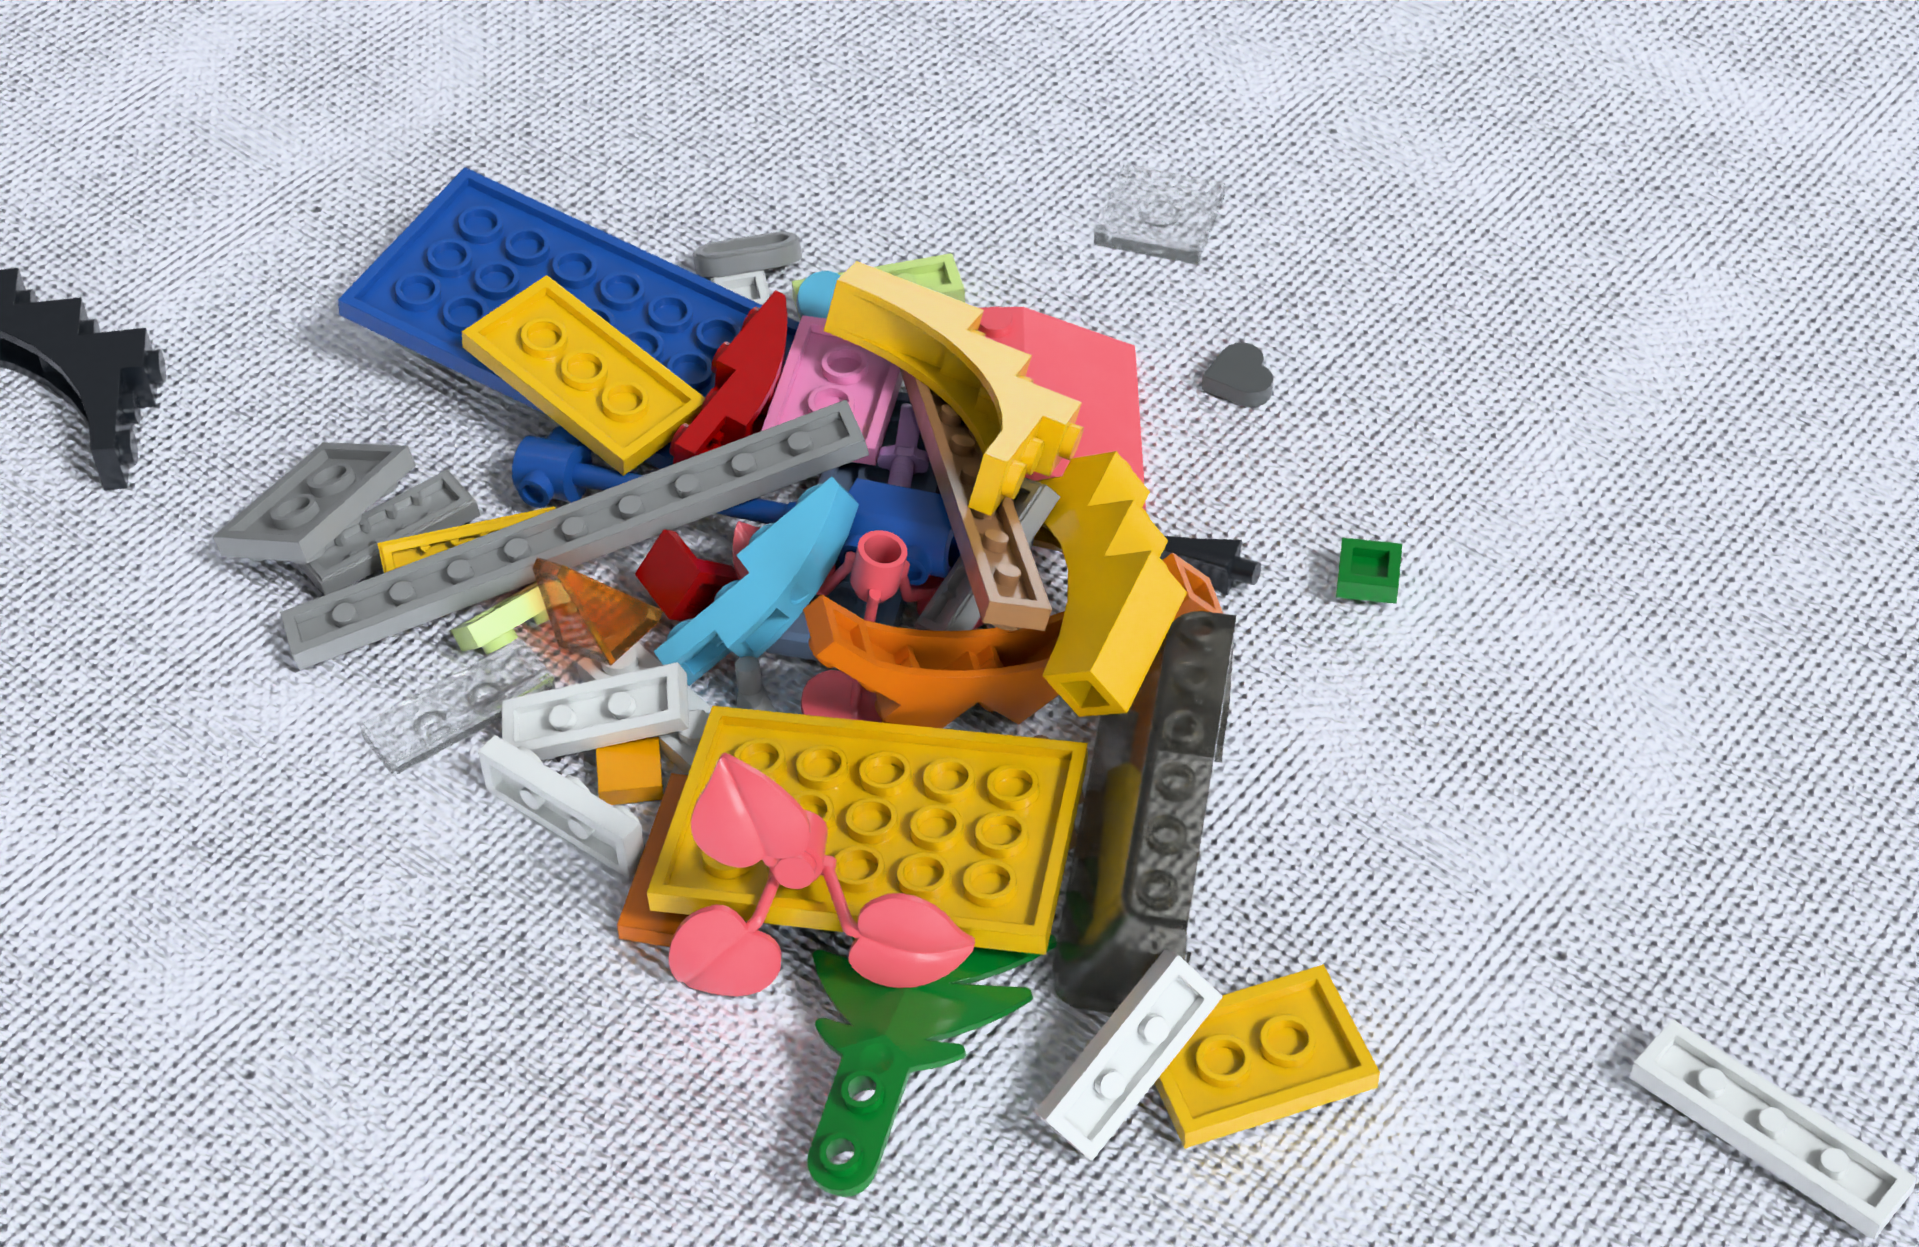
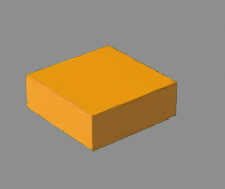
[596,737,664,805]

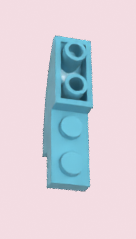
[653,477,859,686]

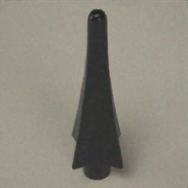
[1160,536,1261,596]

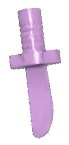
[877,403,930,488]

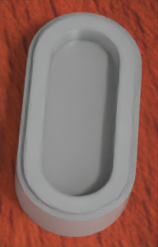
[693,232,802,277]

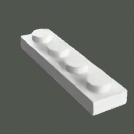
[1629,1019,1917,1240]

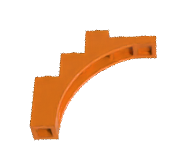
[803,553,1227,728]

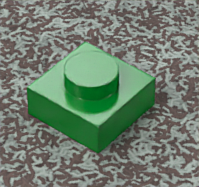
[1336,537,1403,604]

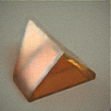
[532,557,663,666]

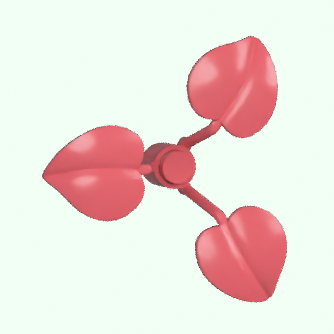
[732,521,985,723]
[668,753,975,996]

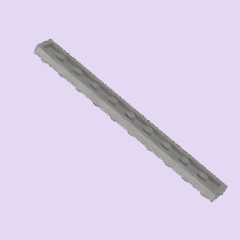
[280,399,869,670]

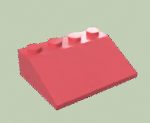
[978,306,1146,511]

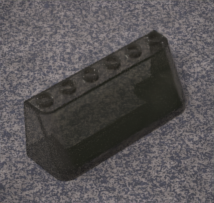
[1053,611,1236,1013]

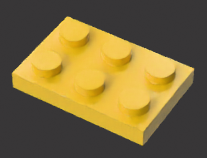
[1154,964,1380,1149]

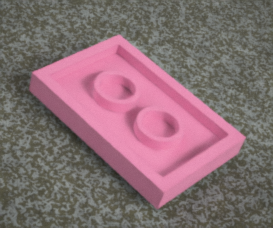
[761,315,903,466]

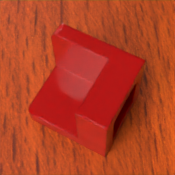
[635,529,739,622]

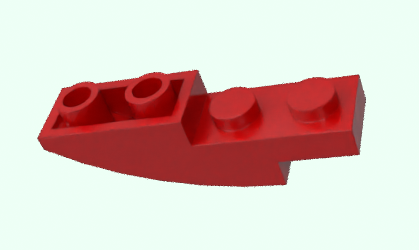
[670,290,788,464]

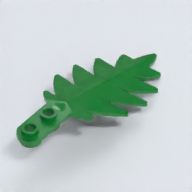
[807,889,1061,1197]

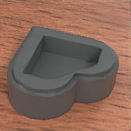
[1202,342,1273,407]

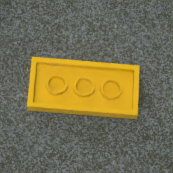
[462,275,705,476]

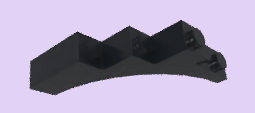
[0,268,166,491]

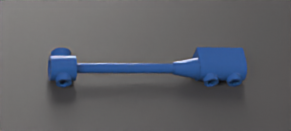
[512,426,960,585]

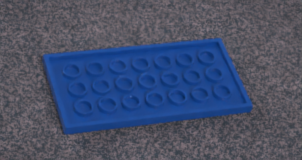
[338,167,800,469]

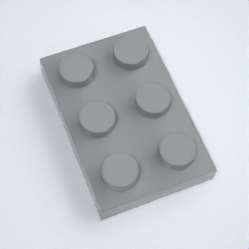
[212,442,416,564]

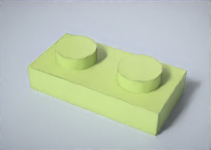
[450,568,581,654]

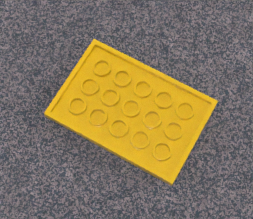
[647,705,1088,955]

